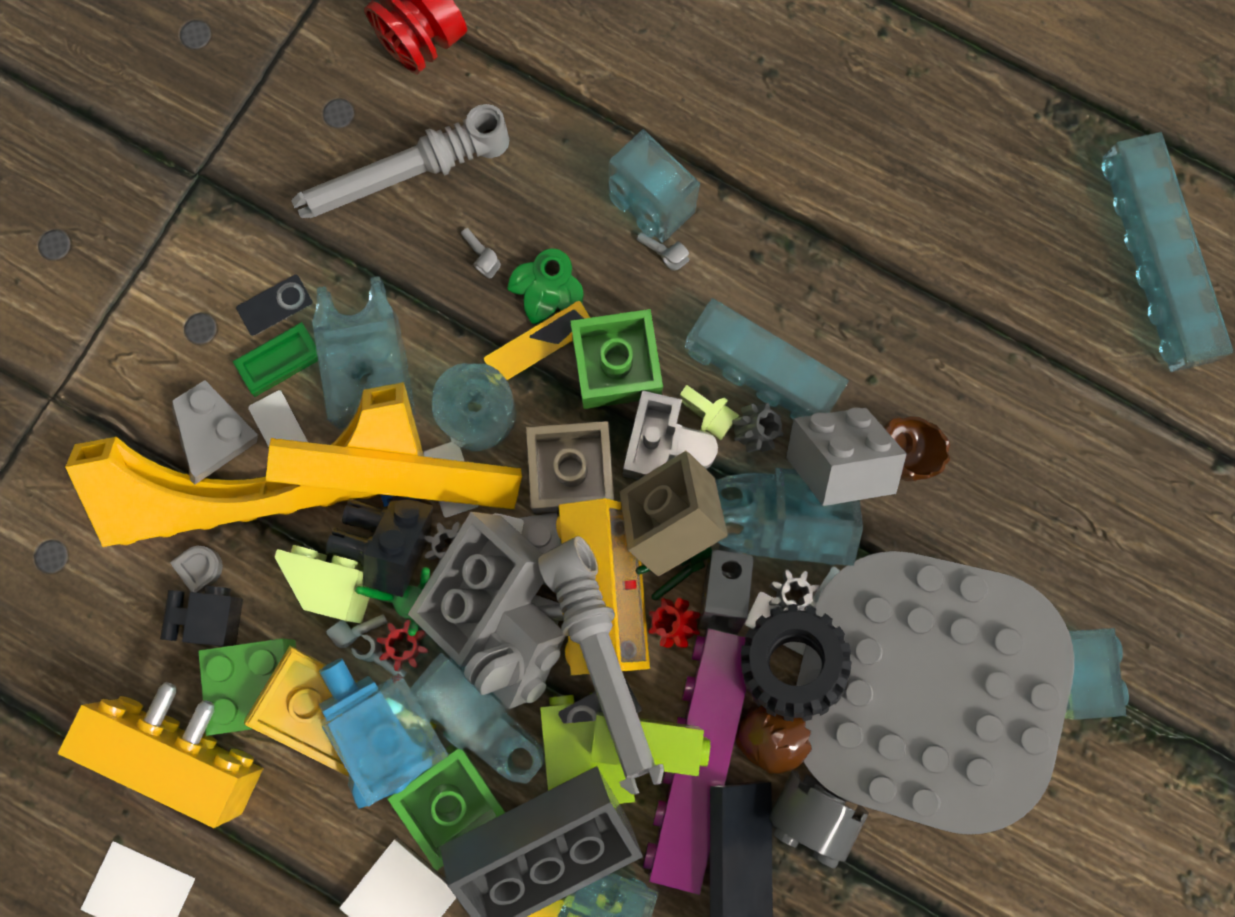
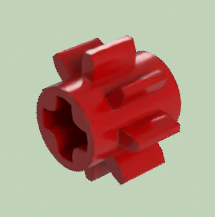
[648,598,701,648]
[377,620,429,672]

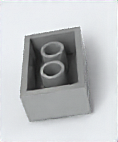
[408,512,544,667]

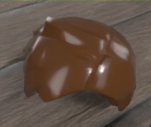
[884,416,950,482]
[735,705,812,774]

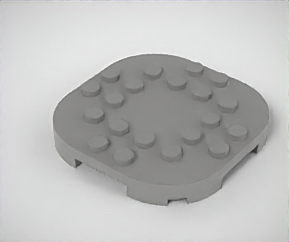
[796,551,1074,834]

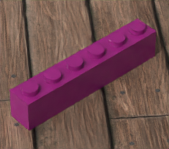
[642,628,746,895]

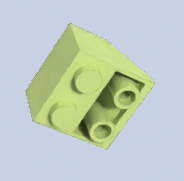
[275,545,369,624]

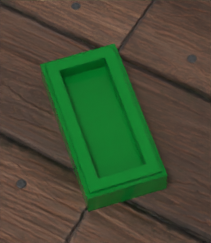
[233,322,324,397]

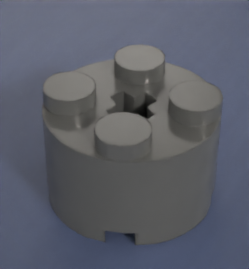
[769,771,869,868]

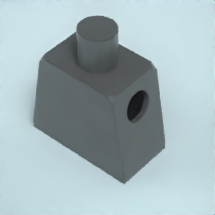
[697,533,754,635]

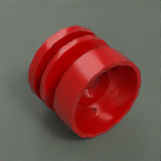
[364,0,468,75]

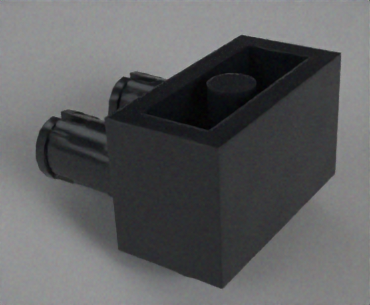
[326,496,433,597]

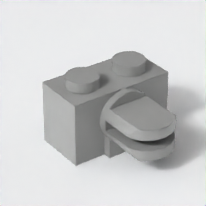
[623,390,718,480]
[464,603,566,709]

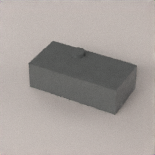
[440,766,643,917]

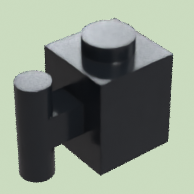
[160,586,243,647]

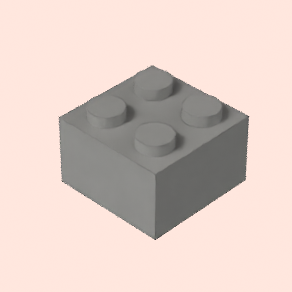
[786,408,907,506]

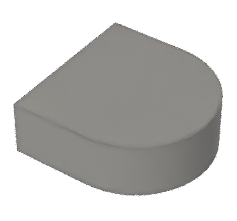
[170,546,223,593]

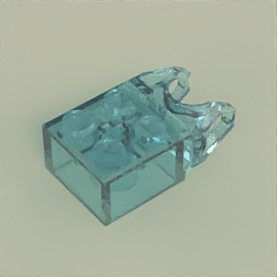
[312,276,416,429]
[715,468,863,566]
[406,653,545,783]

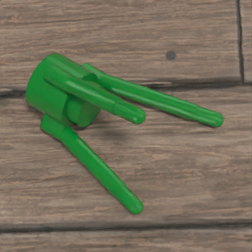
[355,567,430,636]

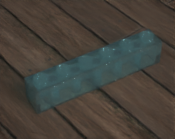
[1102,132,1234,372]

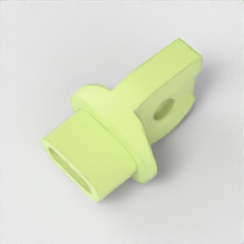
[680,385,739,440]

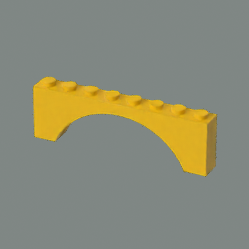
[65,382,424,547]

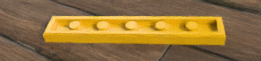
[266,438,522,509]

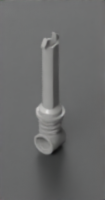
[291,104,510,218]
[538,536,664,794]

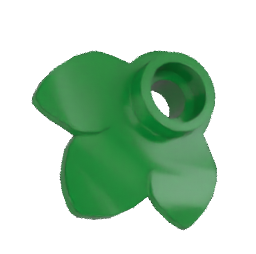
[507,248,584,324]

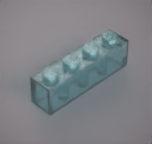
[685,298,849,420]

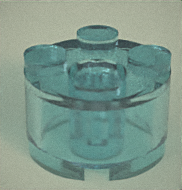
[432,363,517,452]

